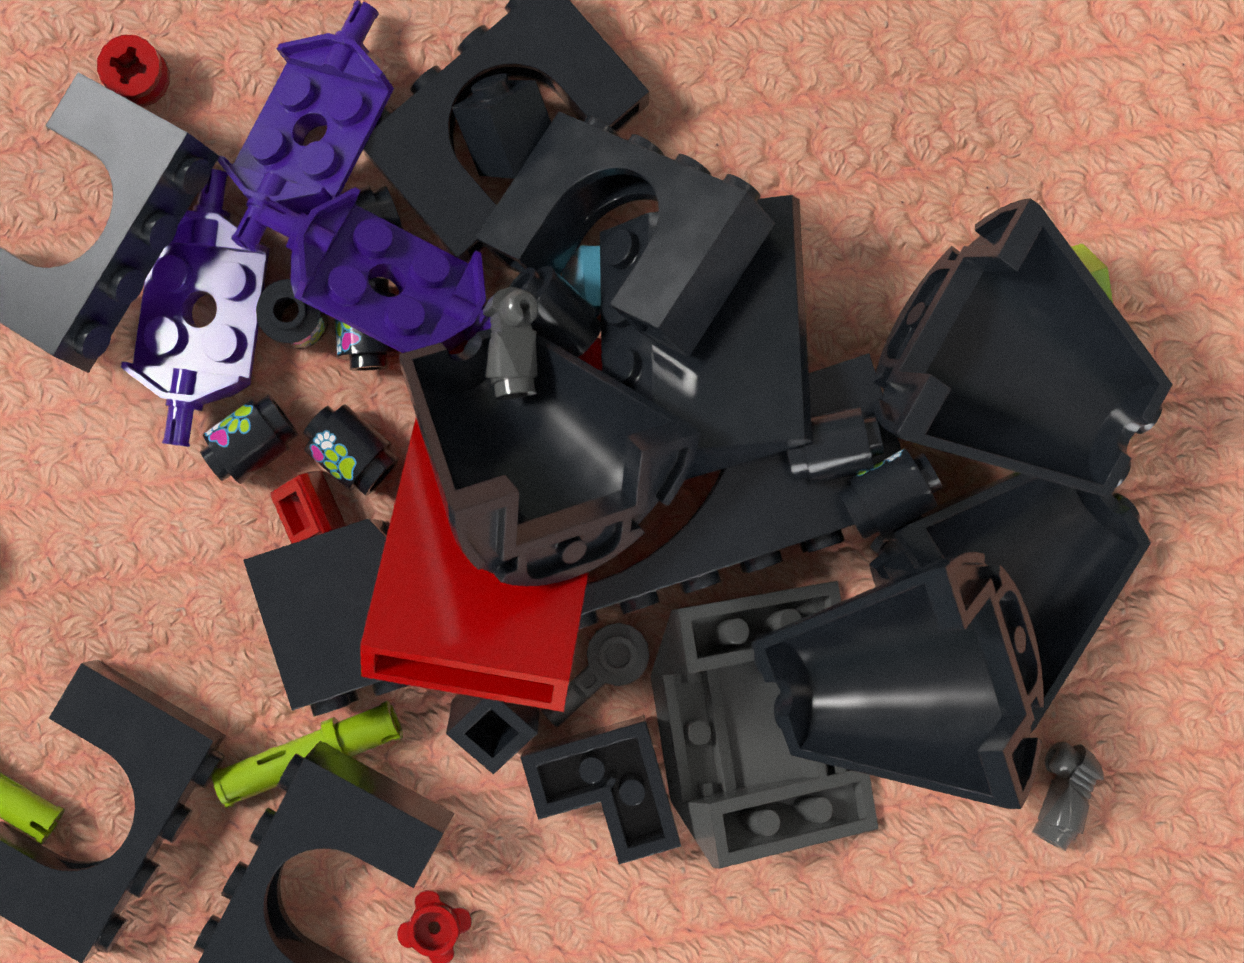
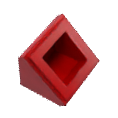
[270,471,346,544]

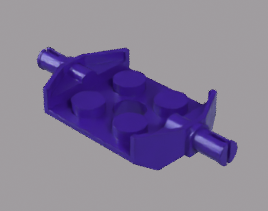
[217,0,394,252]
[121,169,270,447]
[254,187,492,353]

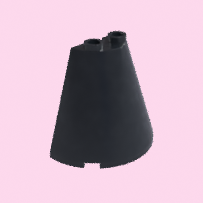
[873,198,1173,498]
[399,328,700,586]
[869,472,1151,732]
[751,552,1044,809]

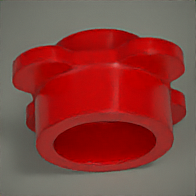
[397,890,472,963]

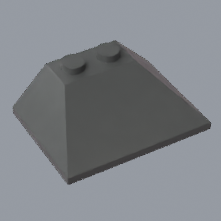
[650,581,878,869]

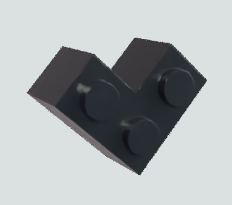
[521,715,681,865]

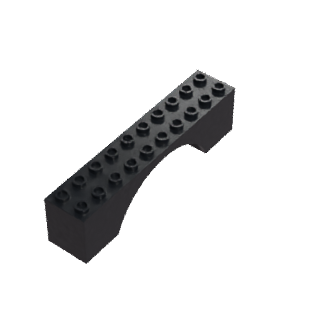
[243,353,901,717]

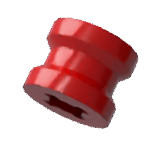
[97,35,170,107]

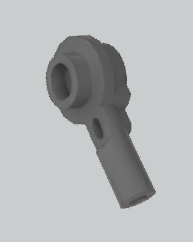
[541,623,649,728]

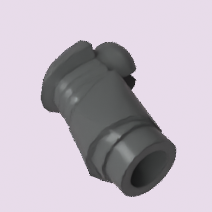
[483,287,538,400]
[1032,742,1104,851]

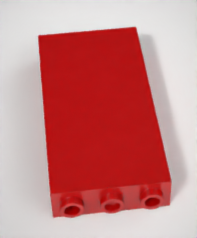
[360,338,602,712]

